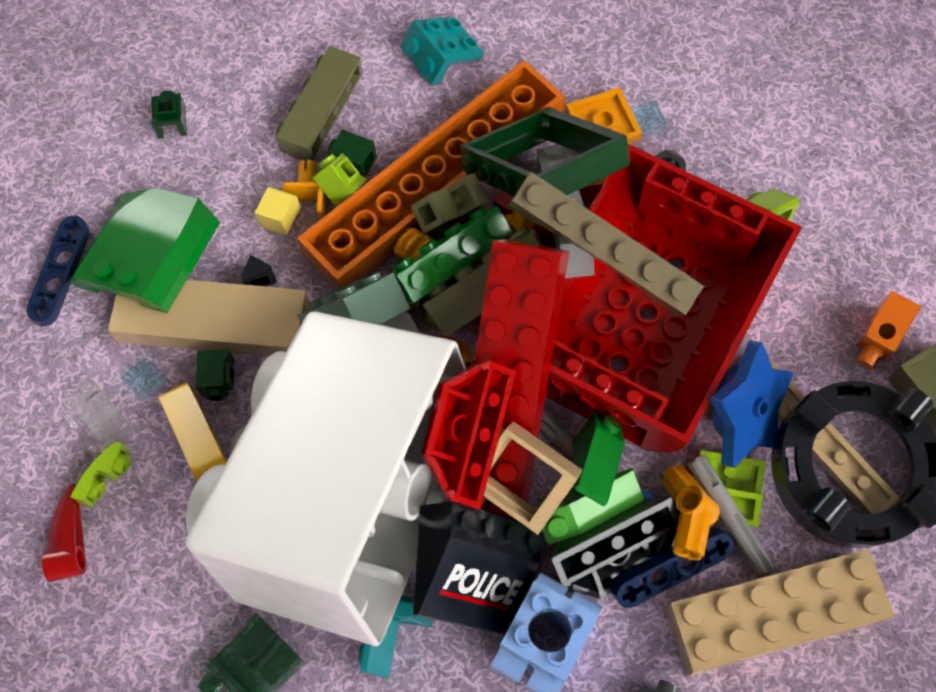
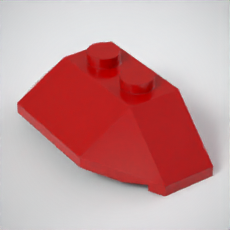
[421,360,516,510]

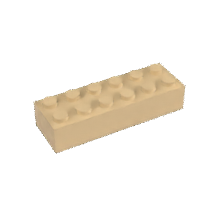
[665,549,895,677]

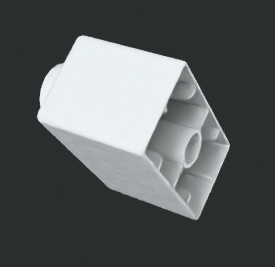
[185,312,466,647]

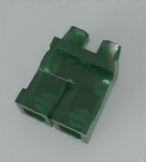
[197,612,306,692]

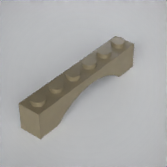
[508,172,704,316]

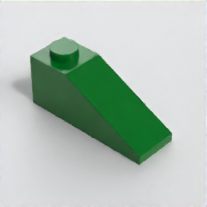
[572,412,624,507]

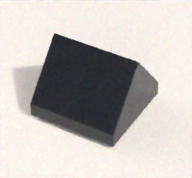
[241,255,277,287]

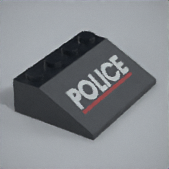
[413,501,542,635]

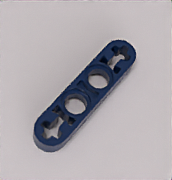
[26,216,90,327]
[610,527,734,608]

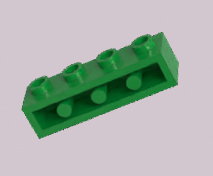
[390,205,514,304]

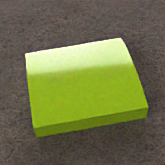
[695,450,766,527]

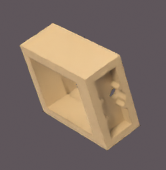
[484,421,583,535]

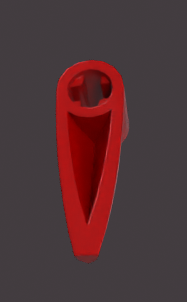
[42,483,87,582]

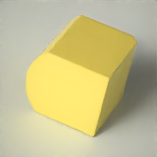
[254,187,301,235]

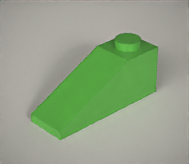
[537,468,644,545]

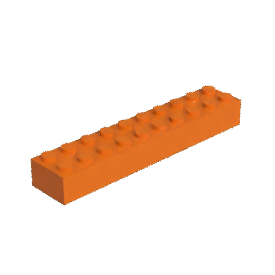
[297,60,565,289]

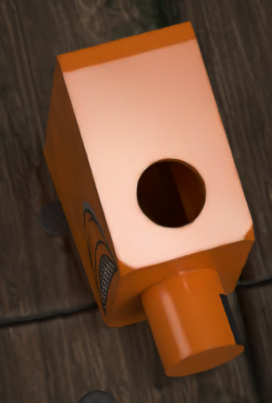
[856,291,922,370]

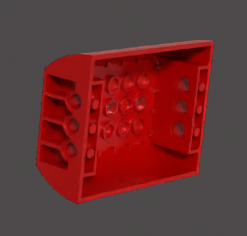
[546,144,802,453]

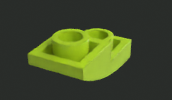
[70,441,131,508]

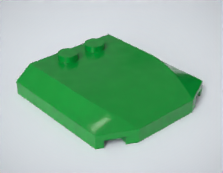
[69,187,220,313]

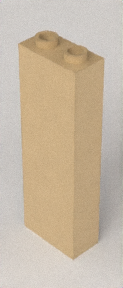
[108,280,310,356]

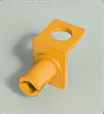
[283,160,327,220]

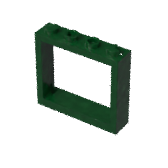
[460,107,630,196]

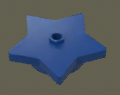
[711,340,793,468]

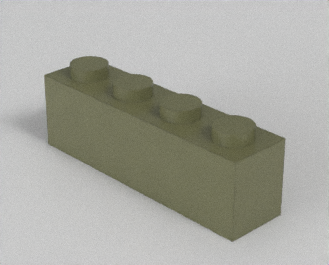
[275,46,363,162]

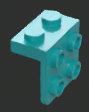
[400,17,484,86]
[358,595,433,678]

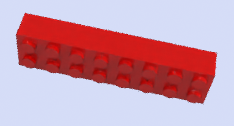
[474,239,570,522]

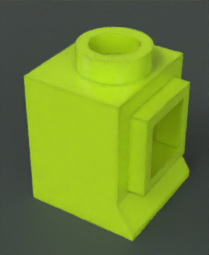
[312,153,368,206]

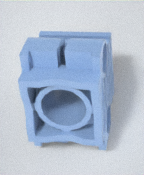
[491,573,603,692]

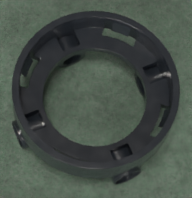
[771,381,936,548]

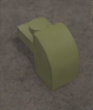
[411,173,488,234]

